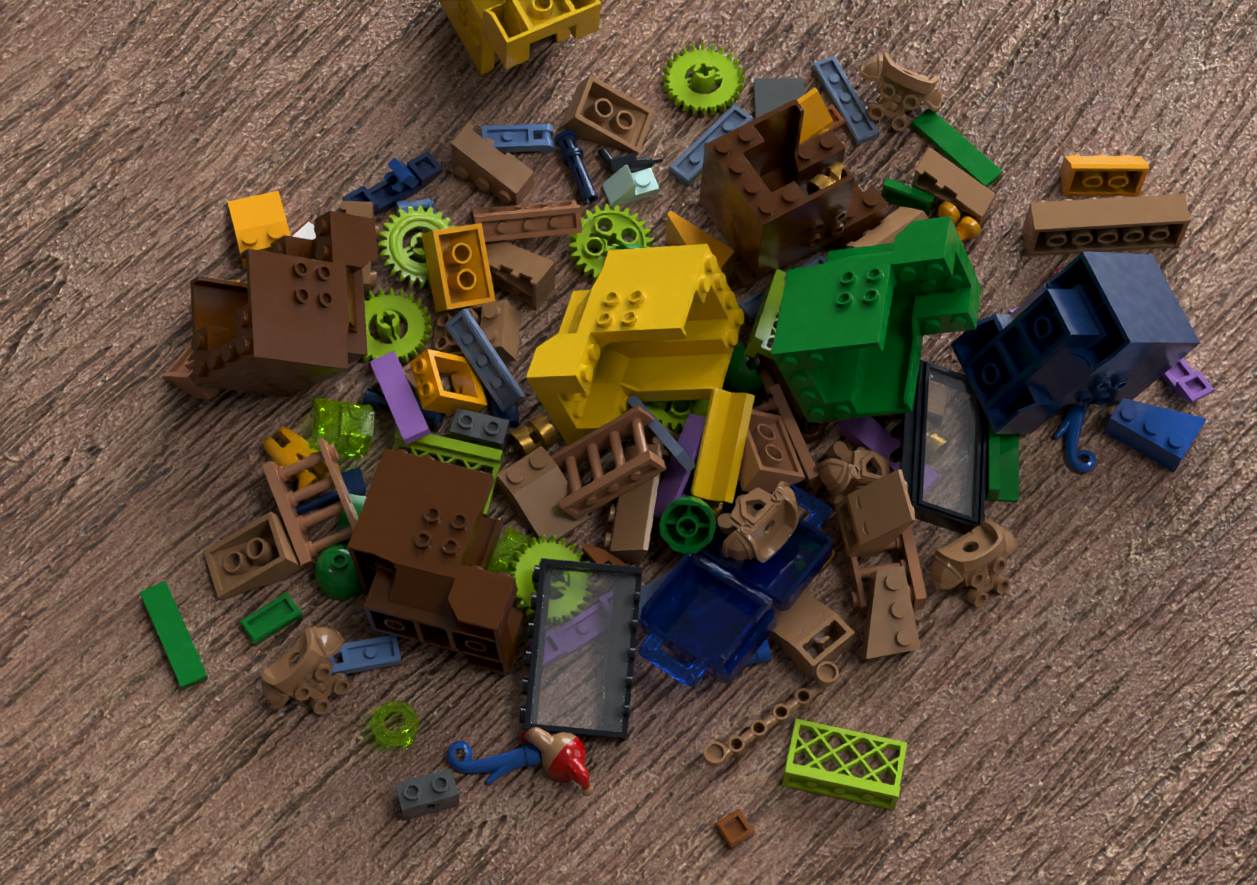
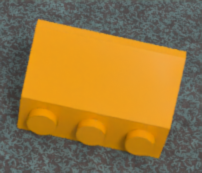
[797,88,833,145]
[1060,154,1149,196]
[421,223,496,312]

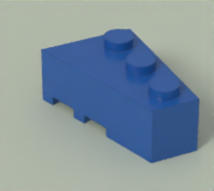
[1104,398,1207,473]

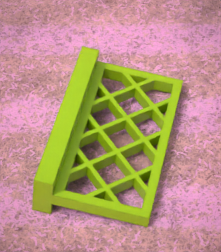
[744,269,786,360]
[392,426,504,516]
[782,719,907,811]

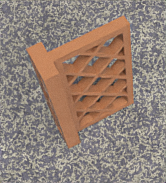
[472,199,582,242]

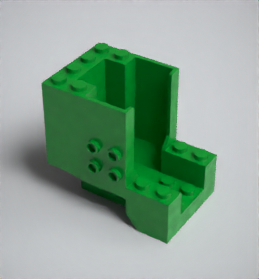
[771,216,982,423]

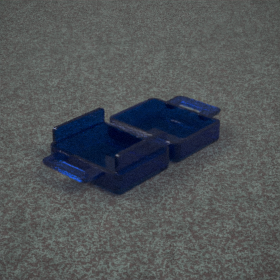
[638,484,833,686]

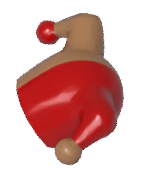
[520,727,594,796]

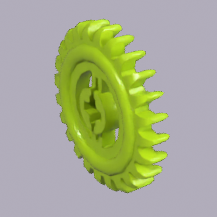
[662,42,745,116]
[377,205,457,289]
[363,287,432,363]
[508,535,595,625]

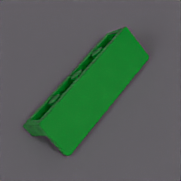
[986,421,1019,502]

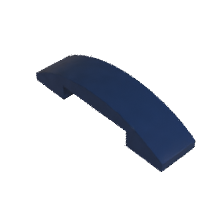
[342,151,443,214]

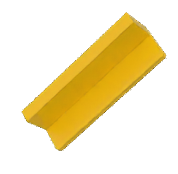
[691,388,755,504]

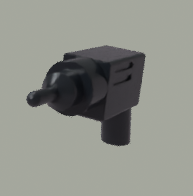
[597,148,663,175]

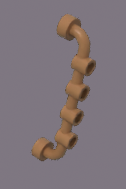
[703,661,839,767]

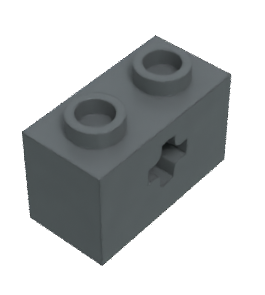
[450,408,510,455]
[395,768,460,821]

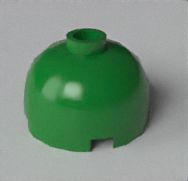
[723,341,764,394]
[659,496,716,554]
[314,544,363,601]

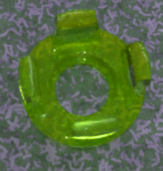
[371,701,419,749]

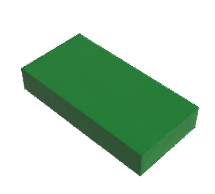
[881,178,935,216]
[239,592,303,646]

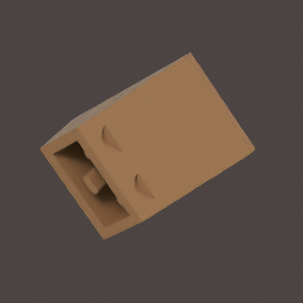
[432,299,521,363]
[835,469,915,557]
[754,585,855,679]

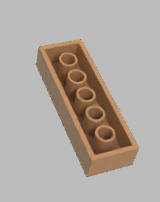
[1022,193,1190,256]

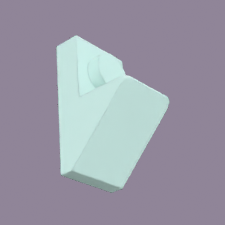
[602,165,659,208]

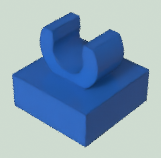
[384,157,420,192]

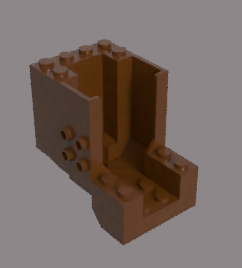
[699,99,889,280]
[190,211,377,397]
[347,448,526,675]

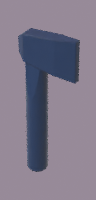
[295,466,367,515]

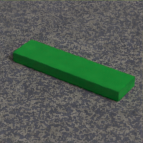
[911,108,1003,188]
[140,581,208,690]

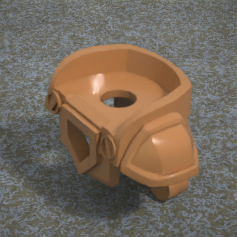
[859,52,942,131]
[816,441,890,506]
[717,481,800,563]
[930,520,1018,607]
[260,626,350,715]

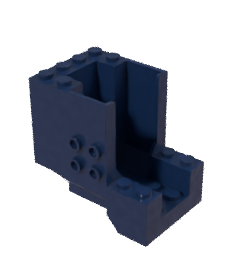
[950,251,1200,434]

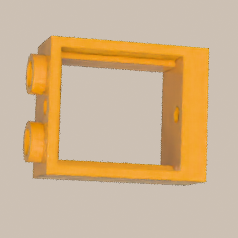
[410,349,488,415]

